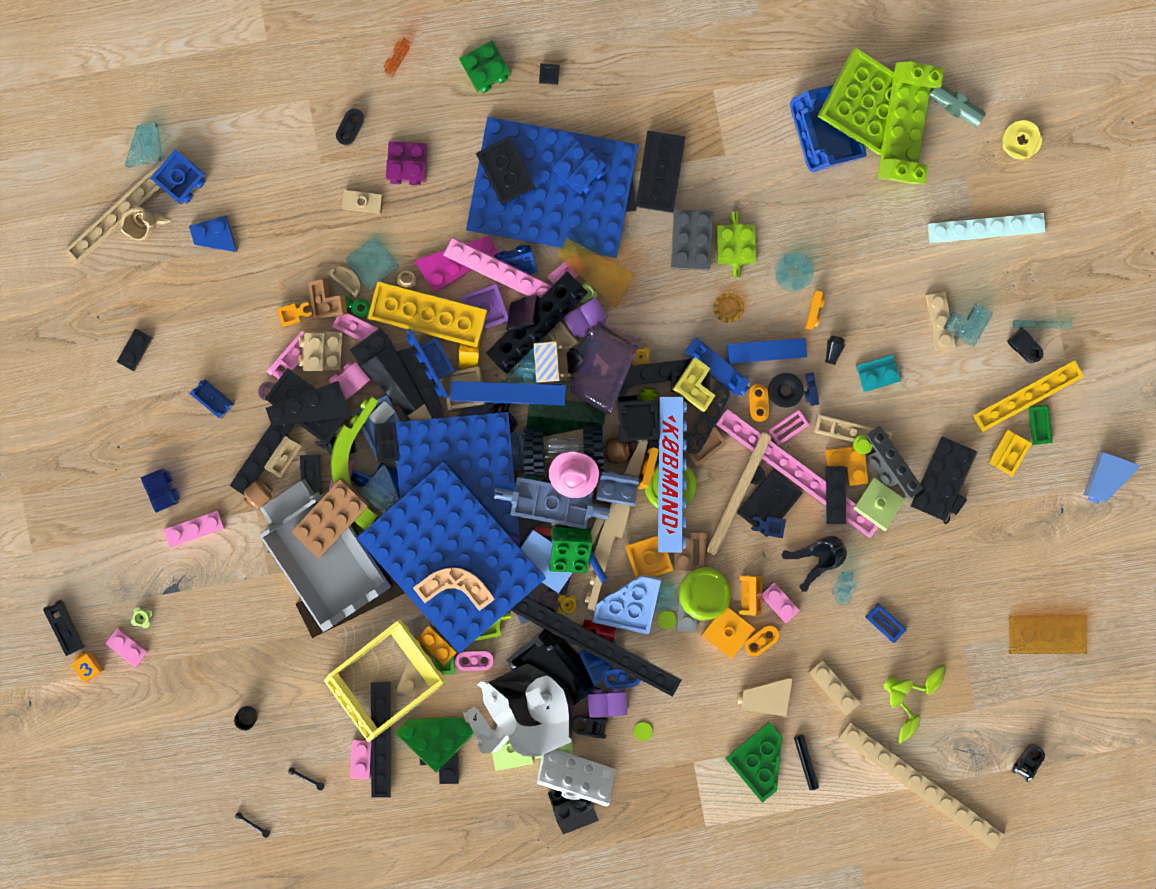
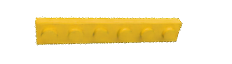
[972,360,1084,432]

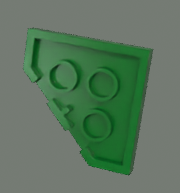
[395,718,475,773]
[725,721,782,803]

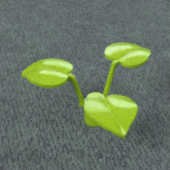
[884,664,945,744]

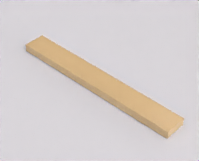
[64,147,191,265]

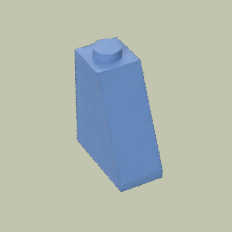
[1083,452,1140,504]

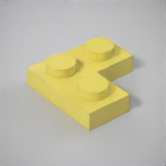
[672,357,716,412]

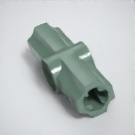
[929,85,986,128]

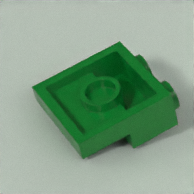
[459,40,511,93]

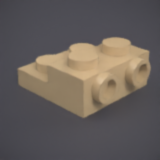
[298,330,342,371]

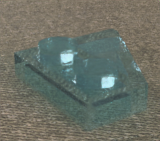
[125,122,163,168]
[501,361,538,384]

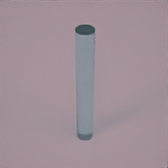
[1013,320,1072,329]

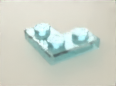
[943,303,993,347]

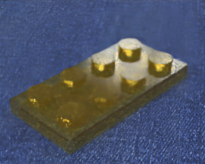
[1009,615,1087,654]

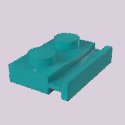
[856,355,901,392]

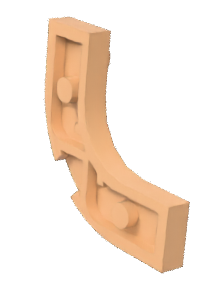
[413,567,495,611]

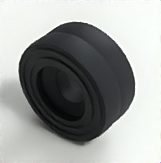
[768,373,804,408]

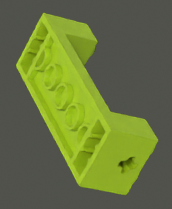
[877,61,944,184]

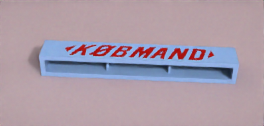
[658,397,687,552]

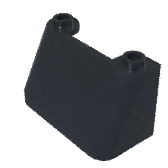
[506,629,594,709]

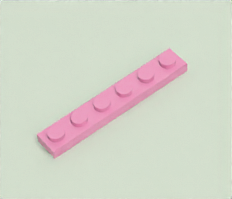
[443,237,553,300]

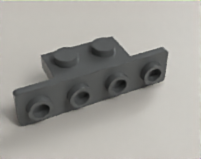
[866,426,923,499]

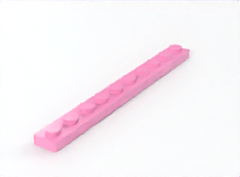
[716,409,878,538]

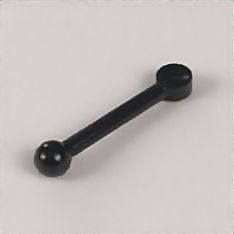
[288,768,324,791]
[235,812,270,838]

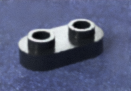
[336,109,365,146]

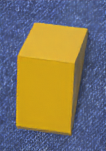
[459,340,481,370]

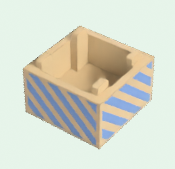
[534,342,571,382]

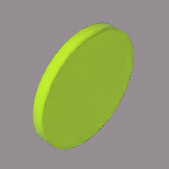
[658,610,677,629]
[633,722,653,741]

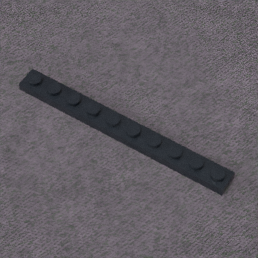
[510,596,682,697]

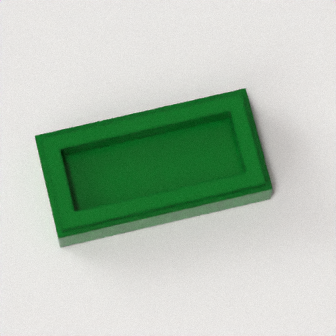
[1028,405,1053,445]

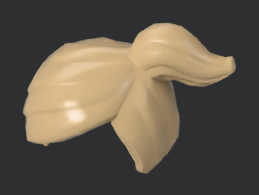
[121,207,171,240]

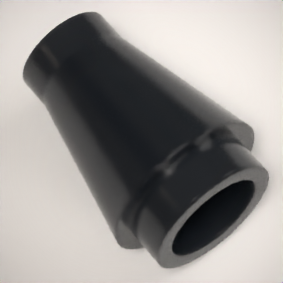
[825,335,846,365]

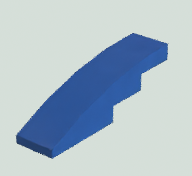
[727,338,807,364]

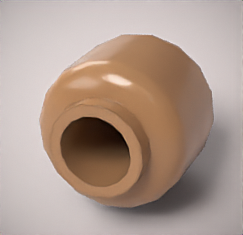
[603,438,633,464]
[244,480,273,509]

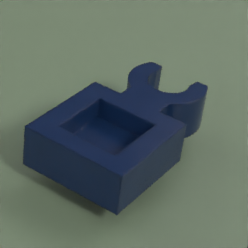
[804,372,819,406]
[751,516,786,538]

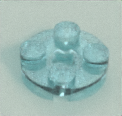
[775,253,814,292]

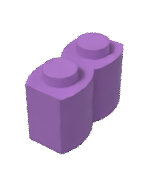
[564,298,608,338]
[588,688,627,717]

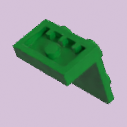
[549,527,592,573]

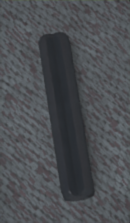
[794,734,819,791]

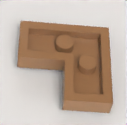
[308,279,347,320]

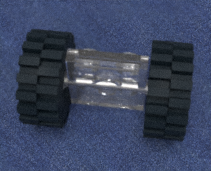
[523,425,604,476]

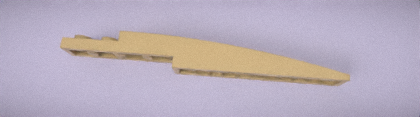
[585,441,648,611]

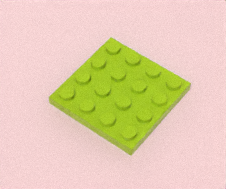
[818,48,894,155]

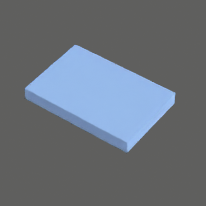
[520,529,572,593]

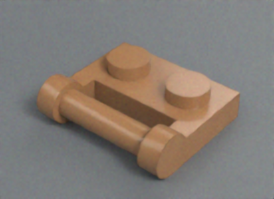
[673,532,709,571]

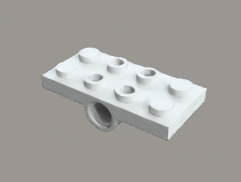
[537,749,616,807]

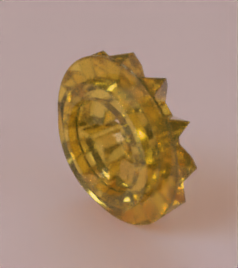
[713,293,744,323]

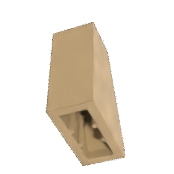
[737,676,793,717]

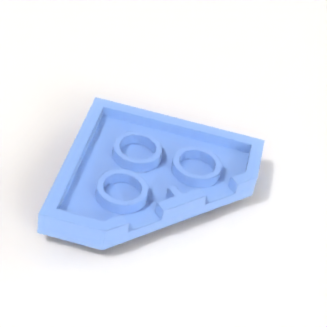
[593,574,661,634]

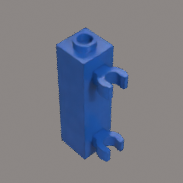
[684,337,750,397]

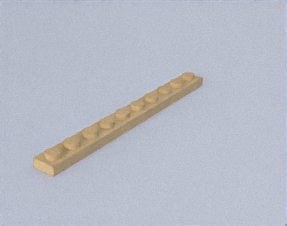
[839,722,1005,850]

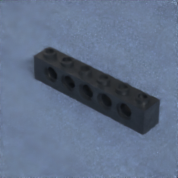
[486,271,588,374]

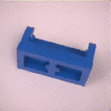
[189,379,234,418]

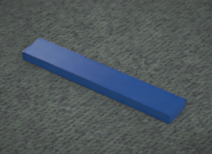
[450,381,567,406]

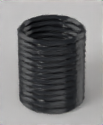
[234,706,258,731]

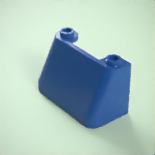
[790,85,867,172]

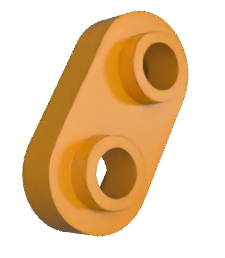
[748,384,769,422]
[744,625,779,657]

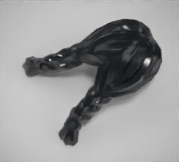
[781,536,847,592]

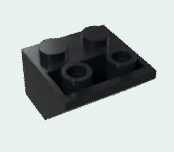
[548,790,599,835]

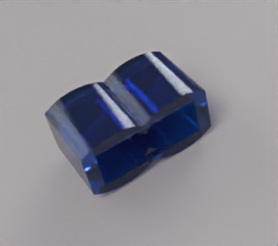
[141,468,180,513]

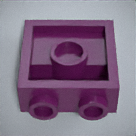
[386,141,427,185]

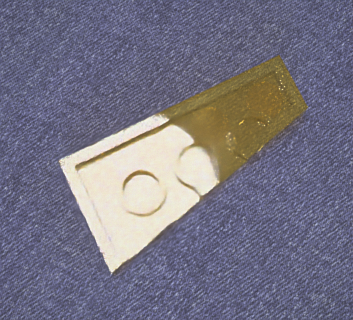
[558,238,635,308]

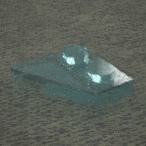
[359,464,400,514]

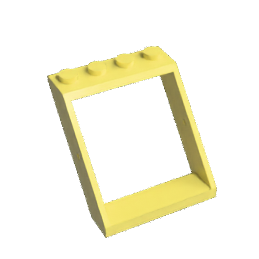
[324,619,445,742]

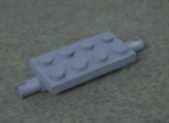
[494,477,610,529]

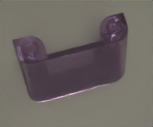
[567,321,641,415]

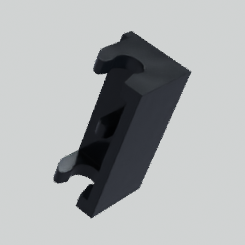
[374,422,399,462]

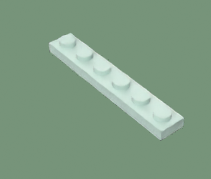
[928,213,1045,243]

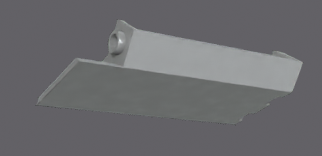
[260,479,391,632]

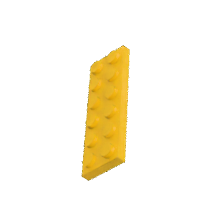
[367,281,488,348]

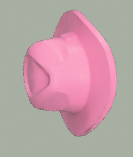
[549,451,599,498]

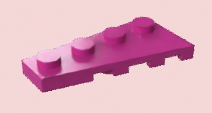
[414,236,499,293]

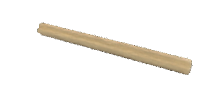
[707,432,772,555]

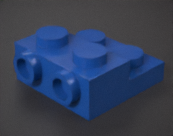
[552,140,607,195]
[150,149,207,204]

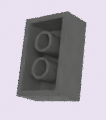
[671,209,713,271]

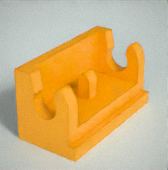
[739,575,762,615]

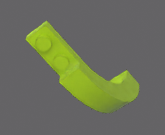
[331,396,378,530]

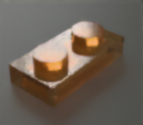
[384,38,412,78]

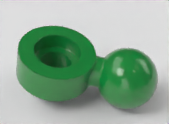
[345,295,371,318]

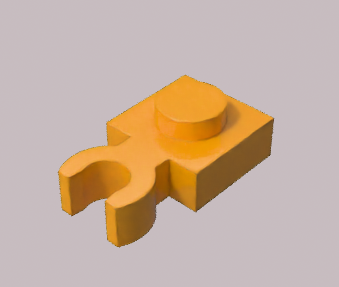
[277,302,313,328]

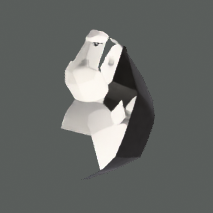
[463,663,573,757]

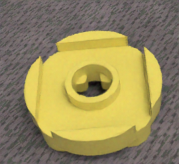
[1002,120,1042,160]

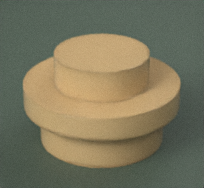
[397,270,416,289]

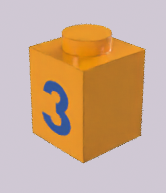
[71,652,104,683]

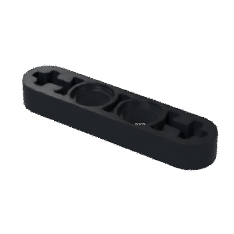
[686,386,730,454]

